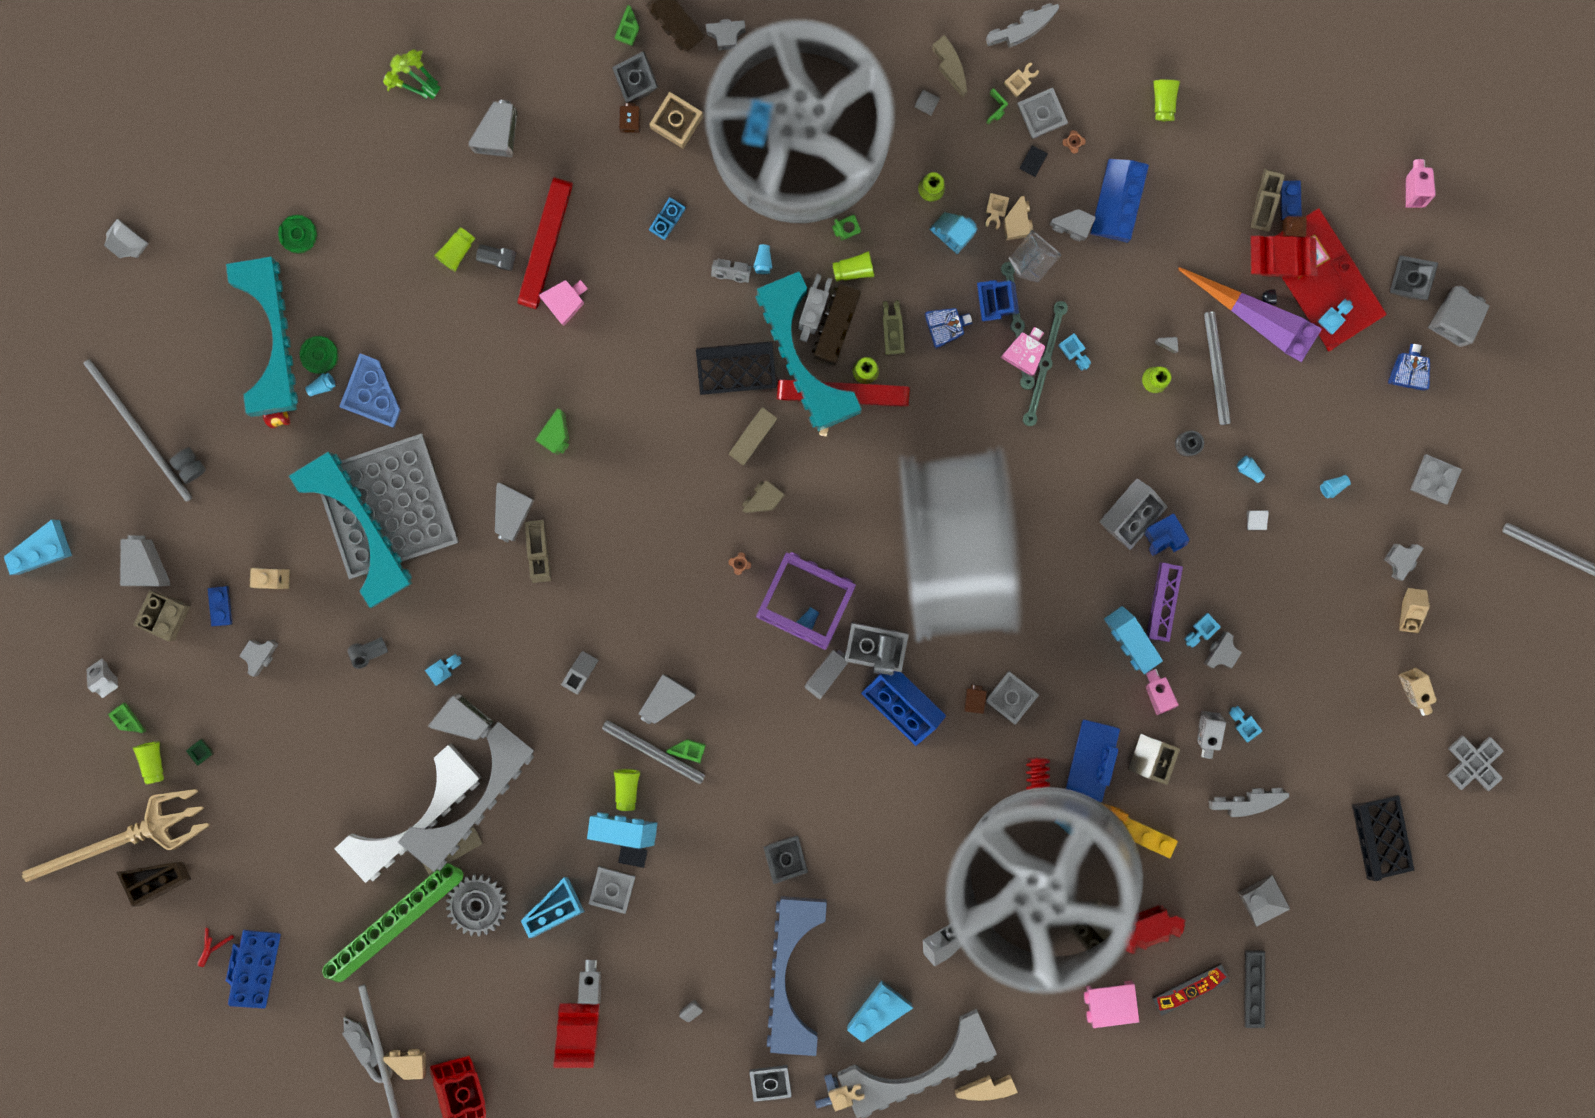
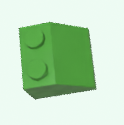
[535,408,569,455]

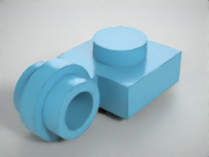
[1317,299,1354,335]
[1058,333,1091,370]
[1184,613,1221,648]
[425,654,462,686]
[1229,706,1262,743]

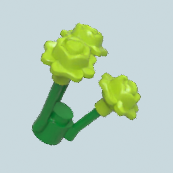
[383,49,441,99]

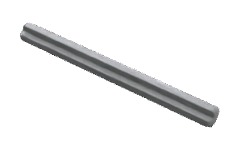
[1204,311,1231,425]
[1502,523,1595,576]
[602,720,705,784]

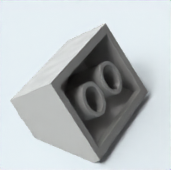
[1099,479,1168,550]
[844,622,909,672]

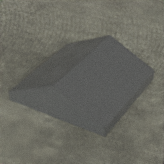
[612,51,658,103]
[1390,255,1439,301]
[763,836,808,884]
[749,1065,792,1102]

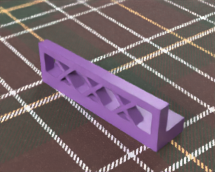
[1146,563,1183,642]

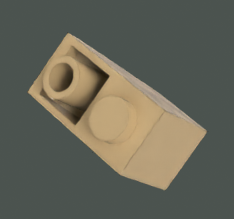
[1003,196,1033,240]
[1399,588,1430,633]
[384,1049,426,1080]

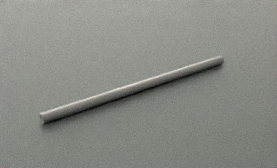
[83,359,192,502]
[358,984,400,1118]

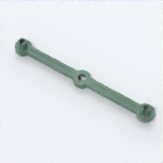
[1001,262,1035,390]
[1023,301,1068,426]

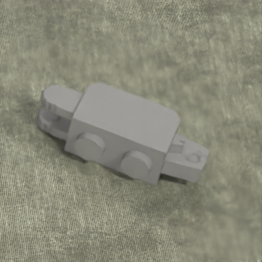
[798,274,832,343]

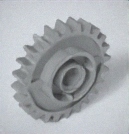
[446,874,508,937]

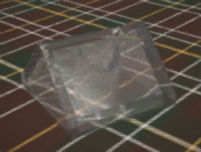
[1009,230,1062,282]

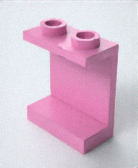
[1084,980,1139,1028]

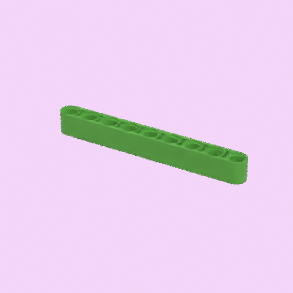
[322,863,463,982]

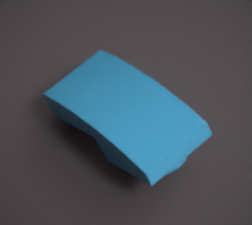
[743,100,773,147]
[649,197,687,240]

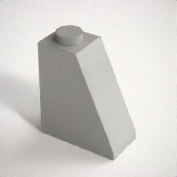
[495,482,535,543]
[805,650,848,699]
[639,674,696,724]

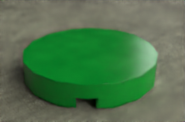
[278,215,317,254]
[299,336,339,374]

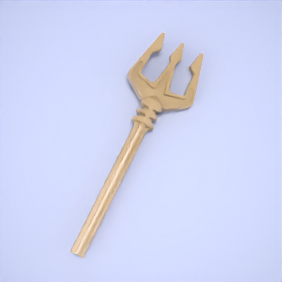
[22,789,210,882]

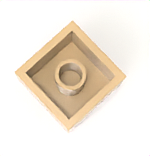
[649,92,703,149]

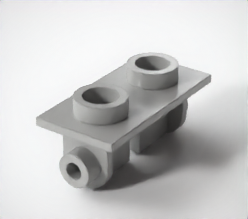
[711,258,752,283]

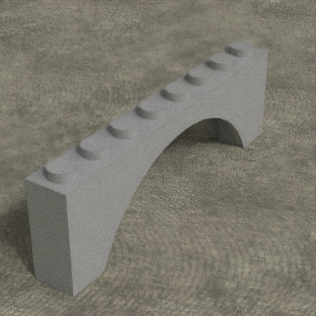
[398,722,535,872]
[838,1009,997,1118]

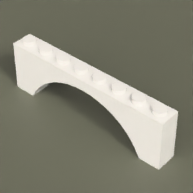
[335,744,482,883]

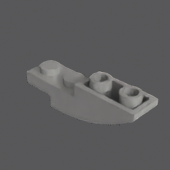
[986,3,1059,48]
[1209,788,1289,817]

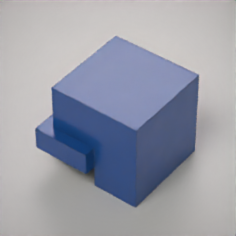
[977,280,1019,322]
[1145,513,1190,556]

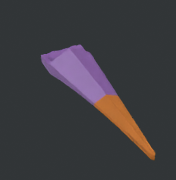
[1178,267,1322,362]

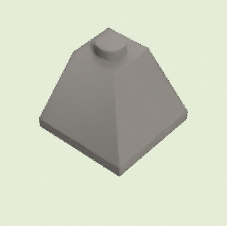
[1238,875,1290,927]

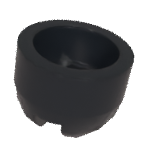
[1262,289,1277,305]

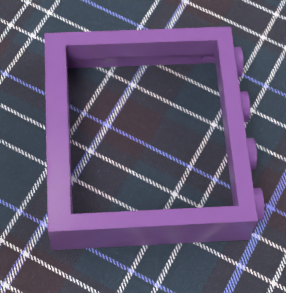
[756,552,856,650]

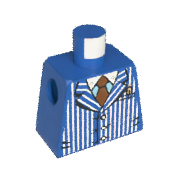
[924,308,972,349]
[1388,344,1430,391]

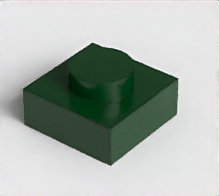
[186,739,214,766]

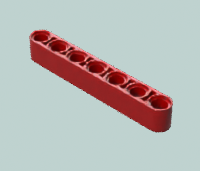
[518,177,573,309]
[777,380,910,406]

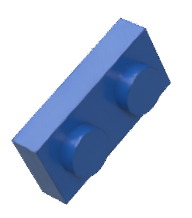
[1280,181,1302,221]
[208,586,232,626]

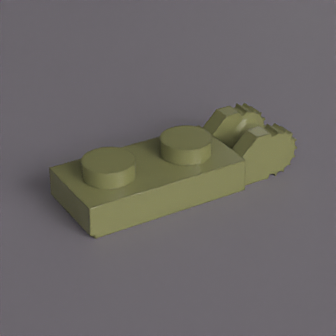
[882,300,905,355]

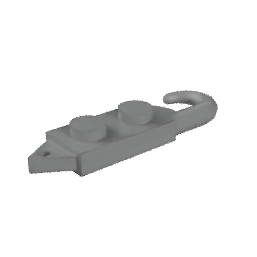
[342,1017,393,1083]

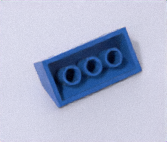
[1090,159,1149,243]
[861,671,946,746]

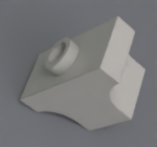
[706,19,745,51]
[1384,544,1424,581]
[1204,631,1242,669]
[239,640,278,677]
[87,659,118,698]

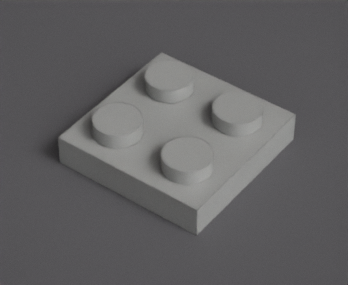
[1017,88,1068,139]
[1410,454,1462,505]
[986,671,1039,725]
[589,866,636,914]

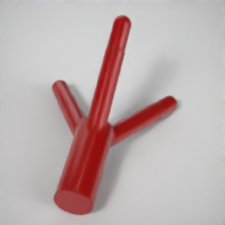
[197,928,234,967]

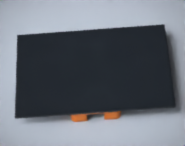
[1019,145,1048,177]
[618,845,648,868]

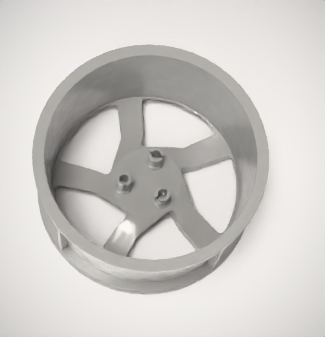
[706,20,893,223]
[900,447,1018,642]
[947,787,1143,993]

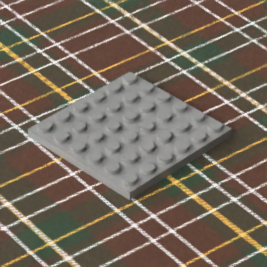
[320,434,459,579]

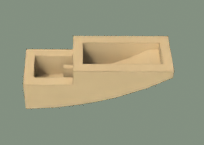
[955,1074,1018,1101]

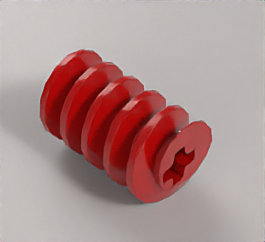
[1026,758,1050,789]

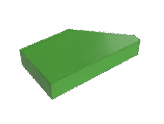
[615,5,640,46]
[108,703,146,733]
[666,739,706,763]

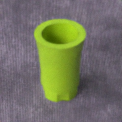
[1153,80,1180,121]
[918,172,945,202]
[434,227,475,272]
[832,251,875,282]
[852,357,879,384]
[1142,366,1171,393]
[132,741,164,784]
[614,769,640,811]

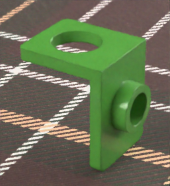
[986,88,1008,125]
[832,215,861,241]

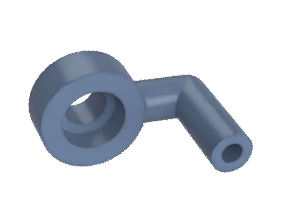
[815,1074,839,1108]

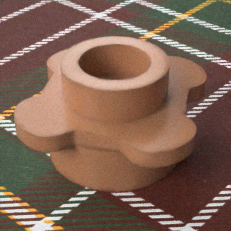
[1062,130,1086,154]
[729,552,751,575]

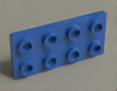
[1065,720,1120,803]
[226,930,281,1008]

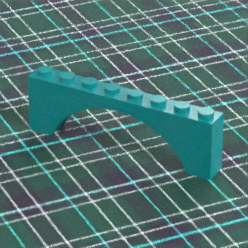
[226,257,298,417]
[755,271,862,432]
[289,452,413,608]

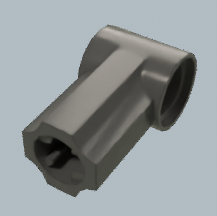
[476,244,517,271]
[874,635,897,675]
[347,637,388,669]

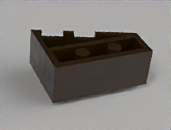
[645,0,705,52]
[116,862,191,907]

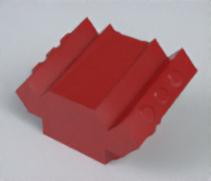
[1251,236,1317,277]
[1124,905,1186,955]
[554,1003,600,1068]
[430,1056,486,1118]

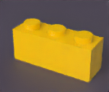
[1122,817,1178,858]

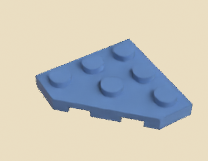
[339,354,401,428]

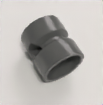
[1175,430,1204,457]
[169,447,206,484]

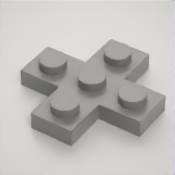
[1447,736,1504,791]

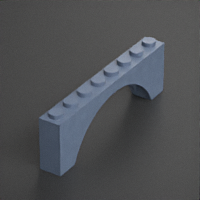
[767,896,827,1056]

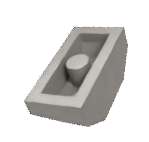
[104,219,149,258]

